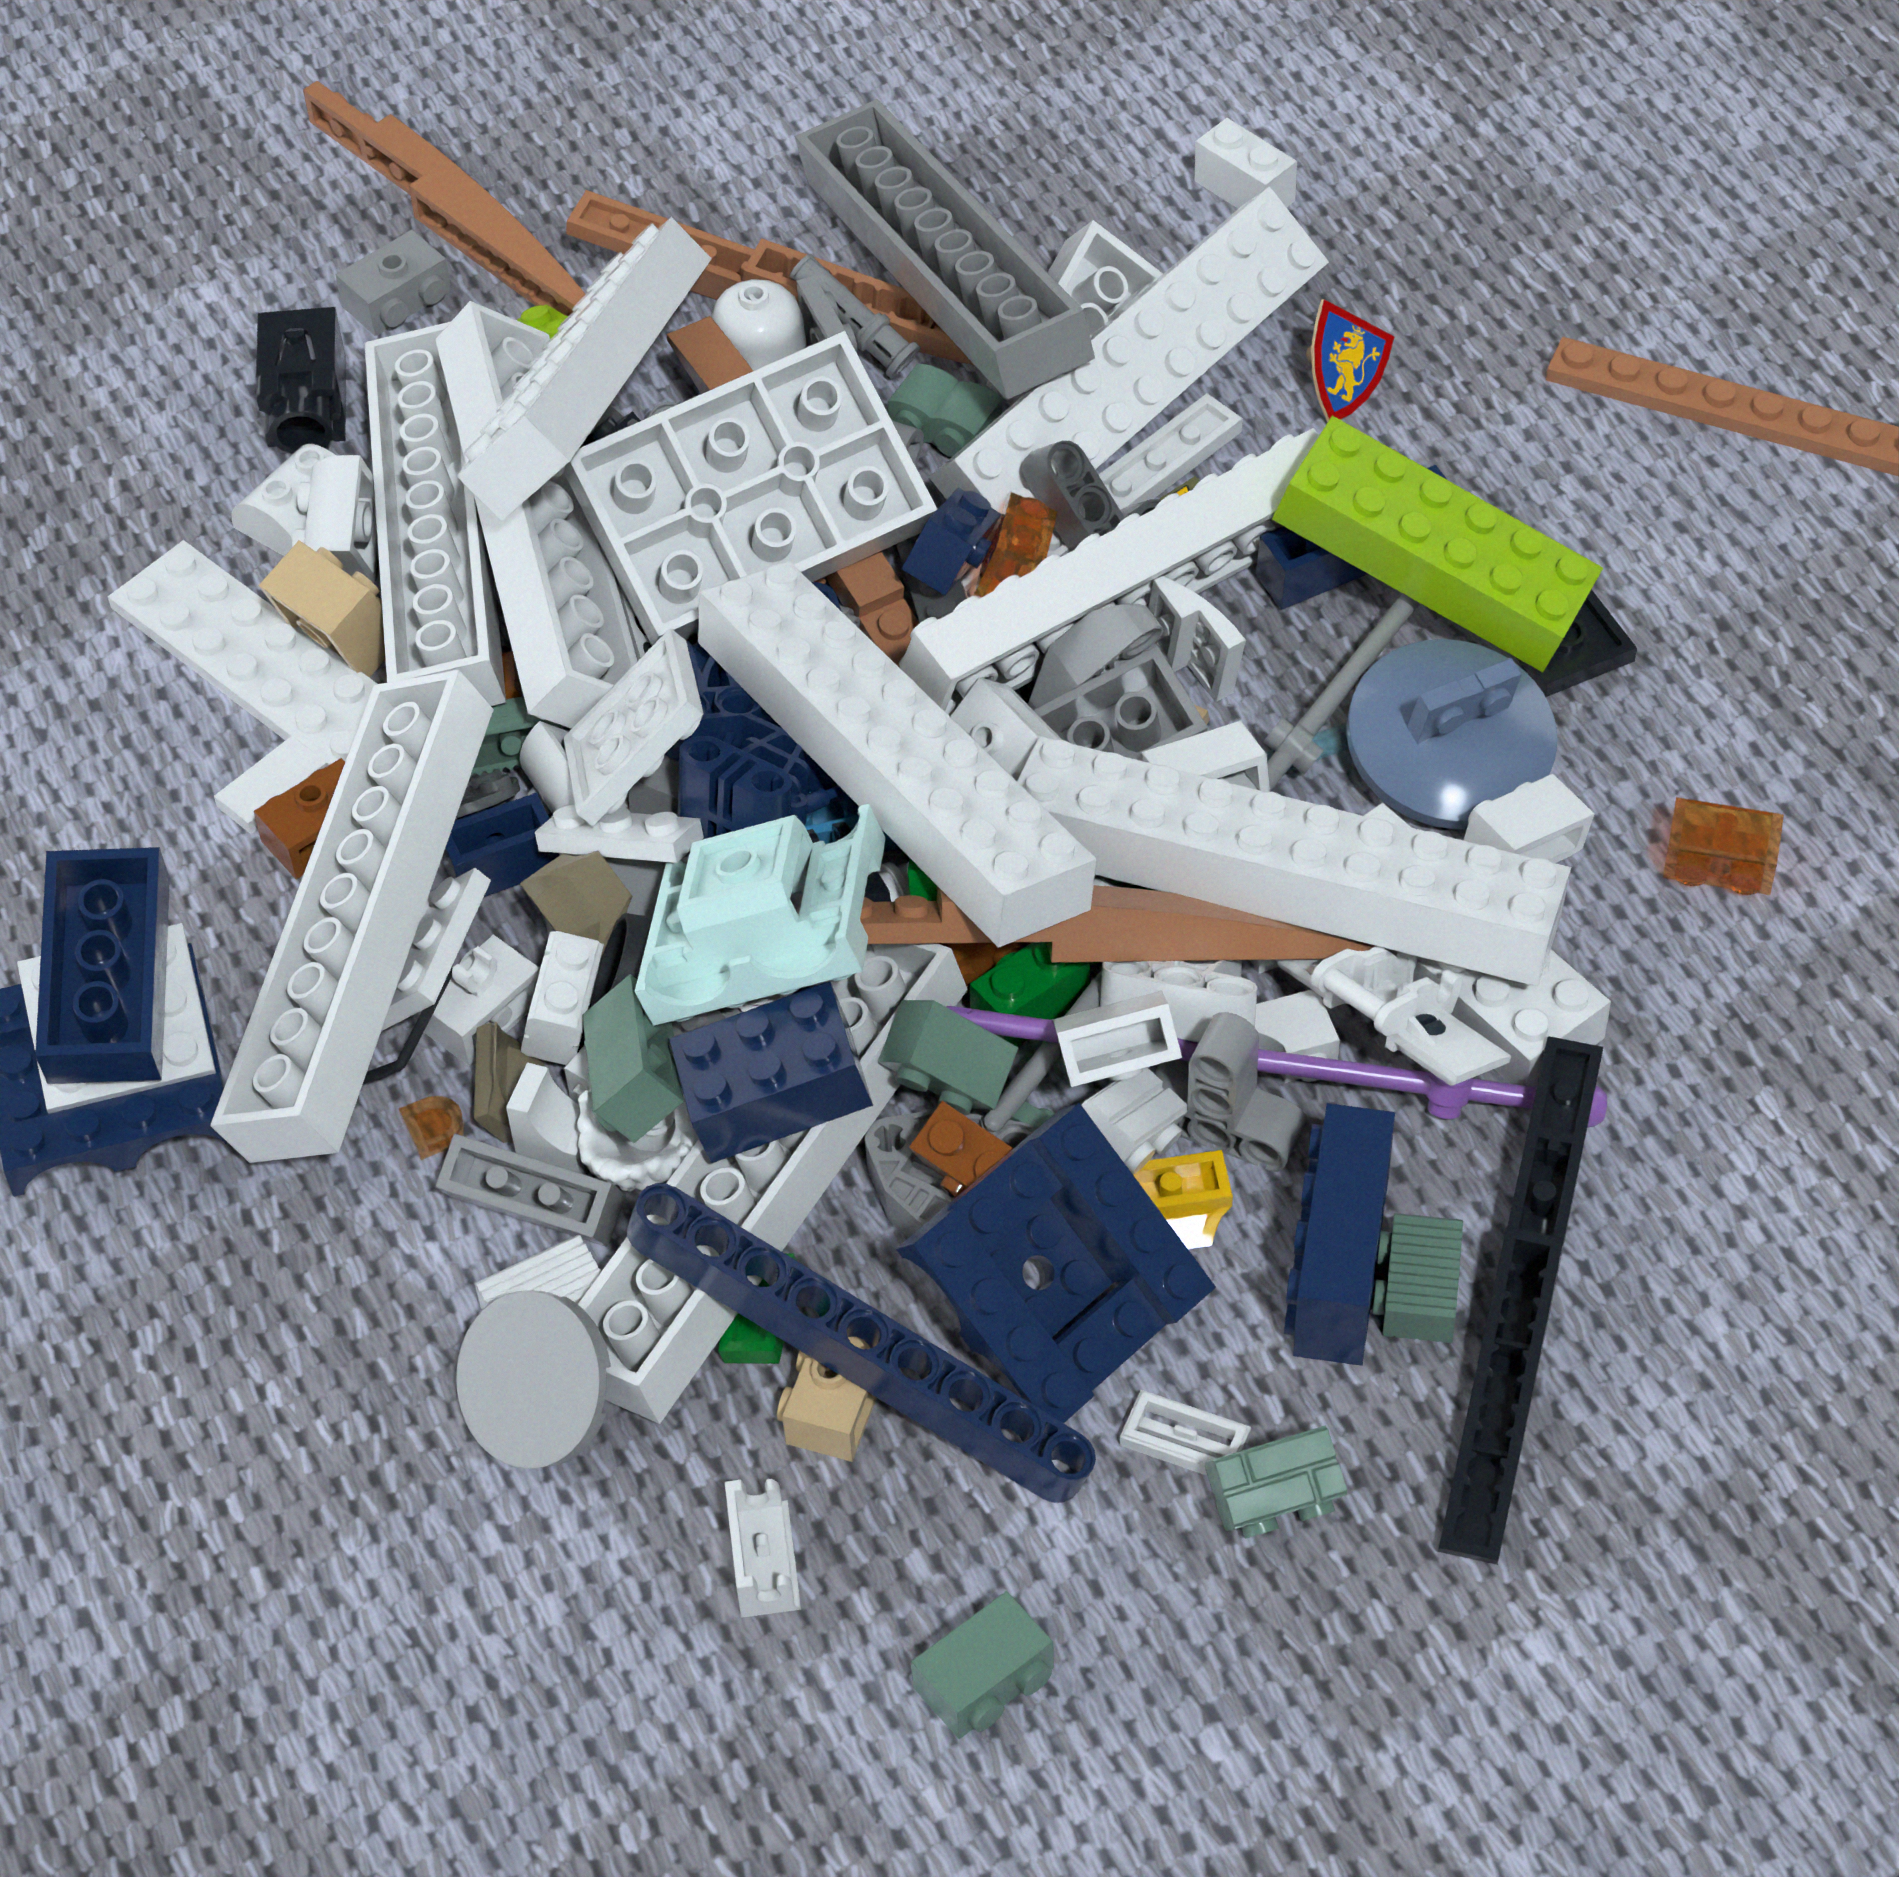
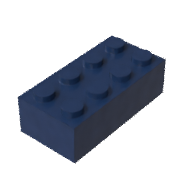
[35,847,170,1084]
[1284,1103,1396,1366]

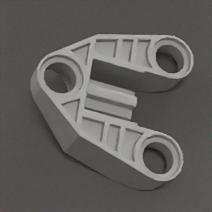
[1028,604,1171,710]

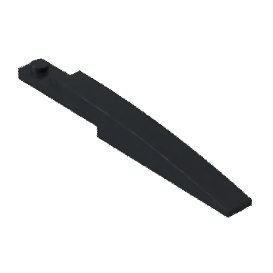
[1438,1036,1603,1565]

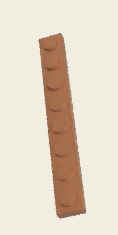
[1546,336,1899,477]

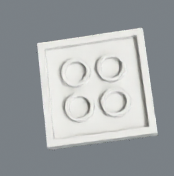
[563,628,704,826]
[17,923,216,1114]

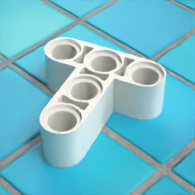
[1100,960,1257,1042]

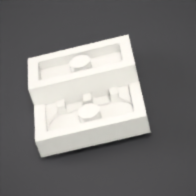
[1148,576,1246,702]

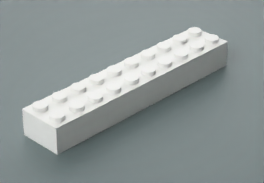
[929,186,1329,554]
[457,217,712,521]
[435,301,637,729]
[364,322,506,706]
[899,428,1319,716]
[698,561,1097,948]
[210,670,494,1163]
[1017,736,1571,987]
[578,943,968,1424]

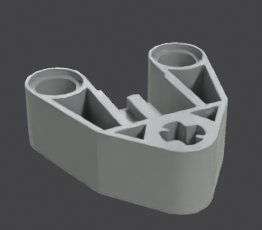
[865,1110,1036,1238]

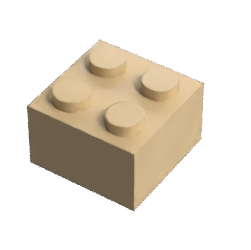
[258,540,386,677]

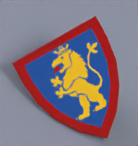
[1306,299,1395,423]

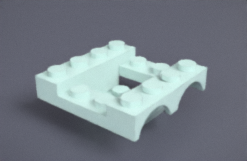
[635,804,886,1026]

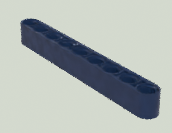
[627,1183,1096,1503]

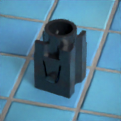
[256,307,346,454]

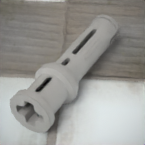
[790,253,920,379]

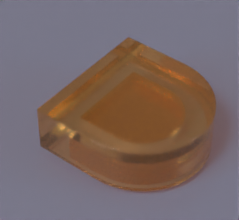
[399,1096,465,1160]

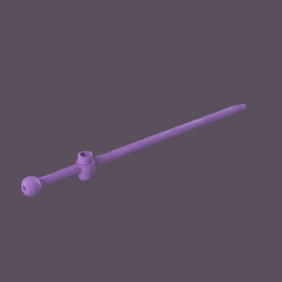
[946,1006,1607,1127]

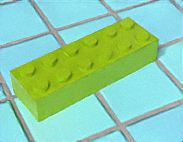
[1272,415,1603,672]

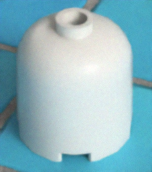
[711,279,807,371]

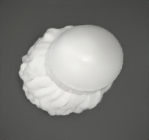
[577,1086,699,1192]

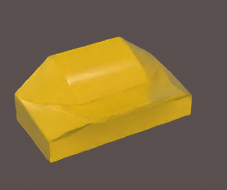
[1133,1150,1233,1249]

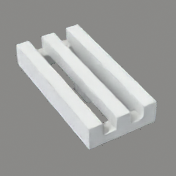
[1120,1390,1251,1475]

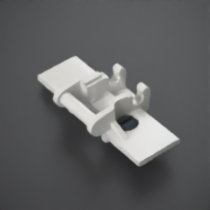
[1276,946,1511,1086]

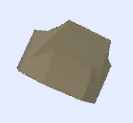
[520,851,633,961]
[474,1022,544,1143]

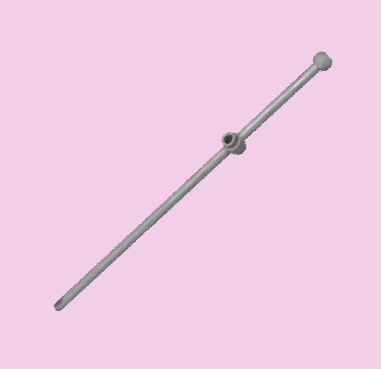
[981,593,1423,1135]

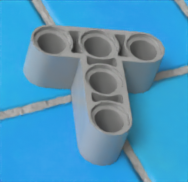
[1154,1012,1307,1172]

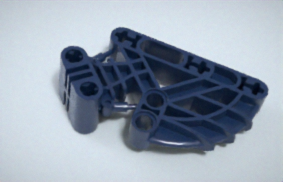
[665,582,859,840]

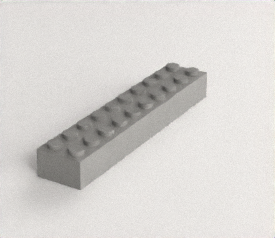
[794,99,1095,400]

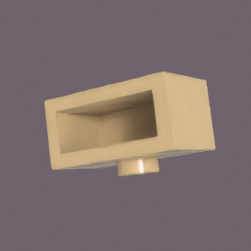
[777,1337,877,1462]

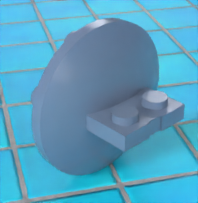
[1346,639,1558,829]

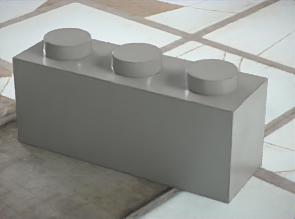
[435,1133,626,1247]

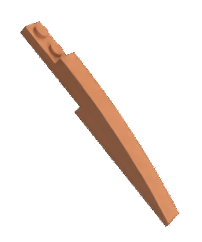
[303,81,586,316]
[566,190,974,365]
[667,316,920,668]
[860,885,1376,962]

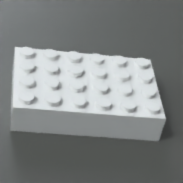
[564,331,938,646]

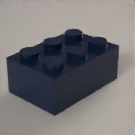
[669,981,873,1163]

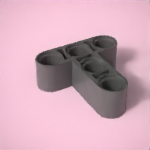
[1023,440,1161,557]

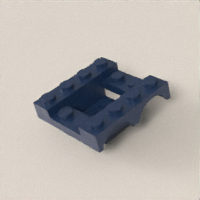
[0,943,229,1197]
[896,1103,1216,1423]

